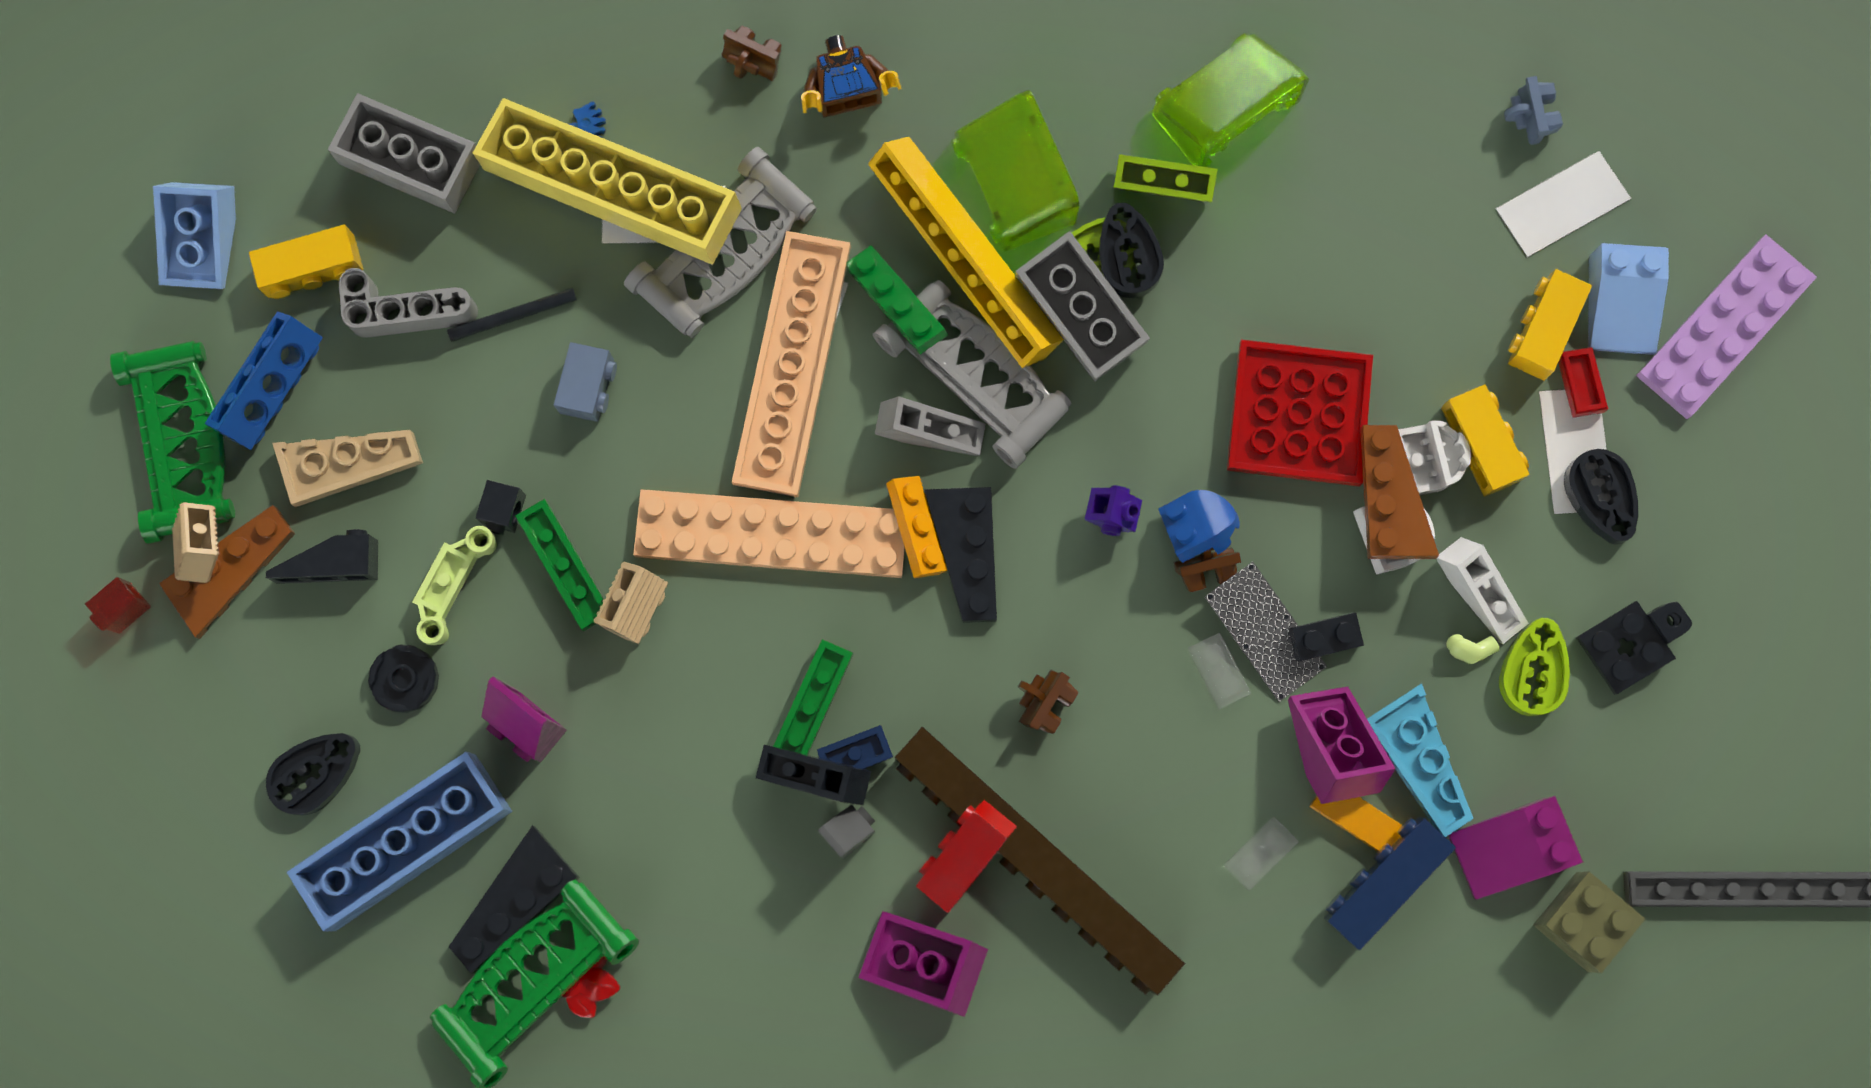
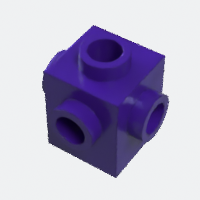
[1084,485,1142,537]

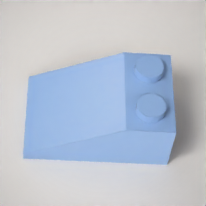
[153,182,236,289]
[1588,243,1669,355]

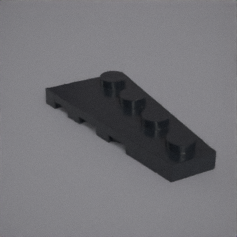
[924,487,997,623]
[449,825,580,973]

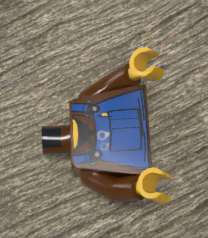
[801,35,902,118]

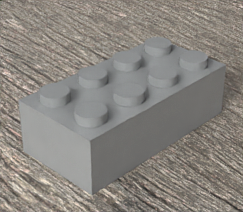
[327,93,480,214]
[1016,231,1150,382]

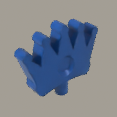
[569,101,606,137]

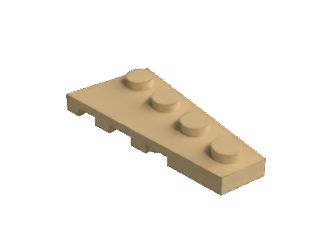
[272,430,423,507]

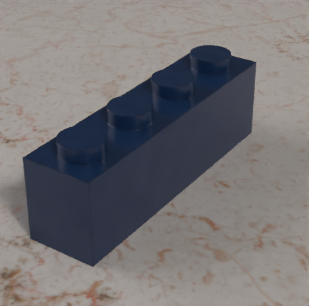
[1324,817,1456,951]

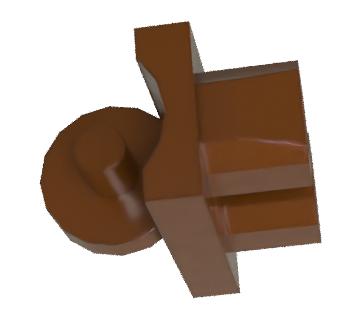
[721,25,782,81]
[1173,547,1241,592]
[1017,670,1078,734]

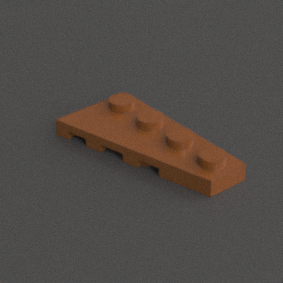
[1360,425,1439,559]
[159,505,295,639]

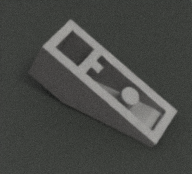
[875,396,986,456]

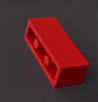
[916,800,1017,913]

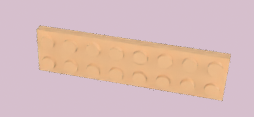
[732,231,851,497]
[633,489,905,578]

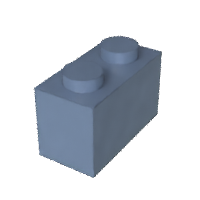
[554,342,617,422]

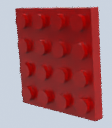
[1227,339,1373,487]

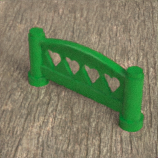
[110,341,235,544]
[430,880,639,1088]

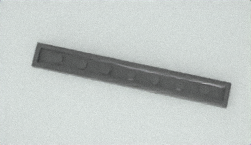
[1623,871,1871,907]

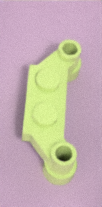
[412,526,497,646]

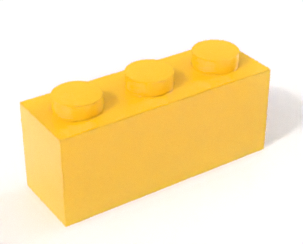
[249,224,364,299]
[1508,269,1593,381]
[1441,384,1530,497]

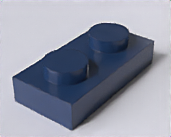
[817,725,893,769]

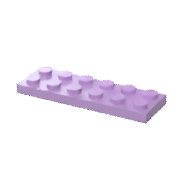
[1636,234,1817,419]

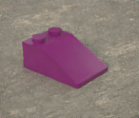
[481,676,567,762]
[1288,686,1396,804]
[1448,796,1583,900]
[858,911,988,1017]

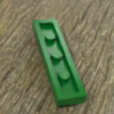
[846,245,947,355]
[515,499,604,632]
[773,639,854,755]

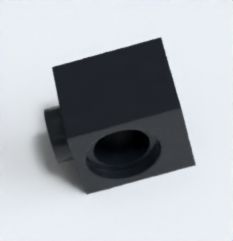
[476,480,526,535]

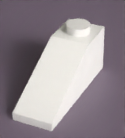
[1437,537,1529,644]

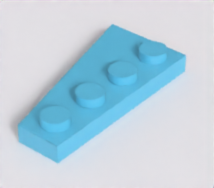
[1367,683,1473,837]

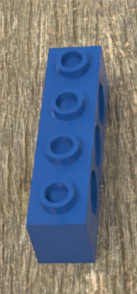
[204,311,323,450]

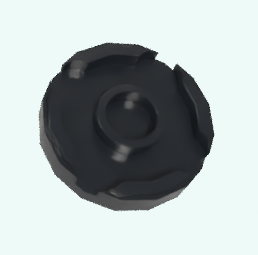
[368,644,439,713]

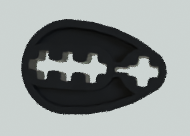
[1098,203,1164,298]
[1564,449,1639,545]
[266,733,360,815]

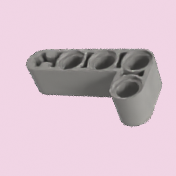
[339,268,478,338]

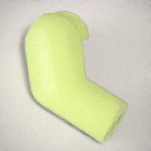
[1446,634,1500,664]

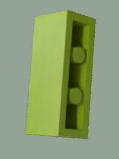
[1114,154,1218,203]

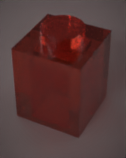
[85,577,151,634]

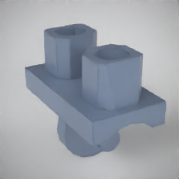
[1504,76,1563,145]

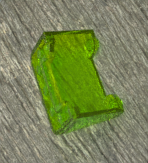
[1152,33,1309,167]
[951,90,1080,252]

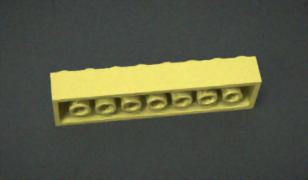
[473,98,742,265]

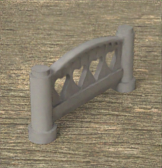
[624,147,817,338]
[873,280,1071,469]

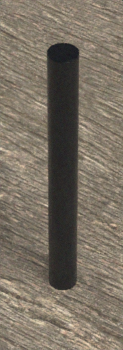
[447,288,577,342]

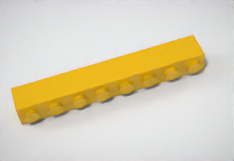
[868,137,1064,368]

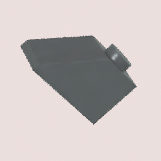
[818,804,875,859]

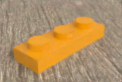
[886,476,948,578]

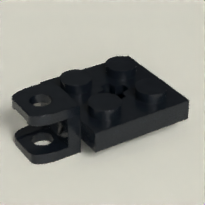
[1576,601,1692,695]

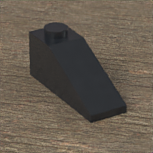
[266,529,378,584]
[756,745,872,805]

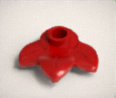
[562,956,621,1018]

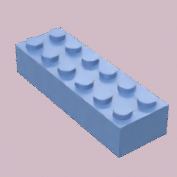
[287,751,513,931]

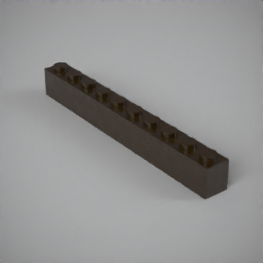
[894,726,1186,996]

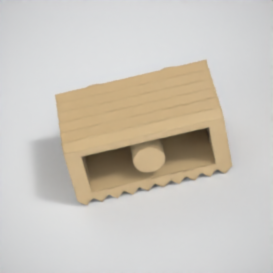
[172,502,219,583]
[594,562,668,644]

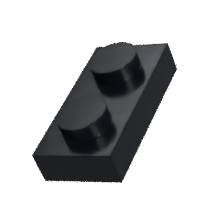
[1288,612,1364,661]

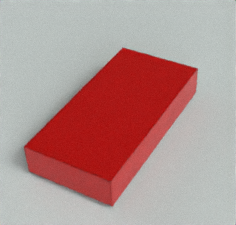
[1558,347,1609,418]

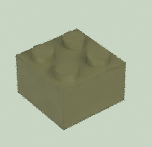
[1533,871,1645,973]

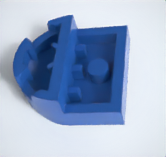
[1158,490,1240,563]

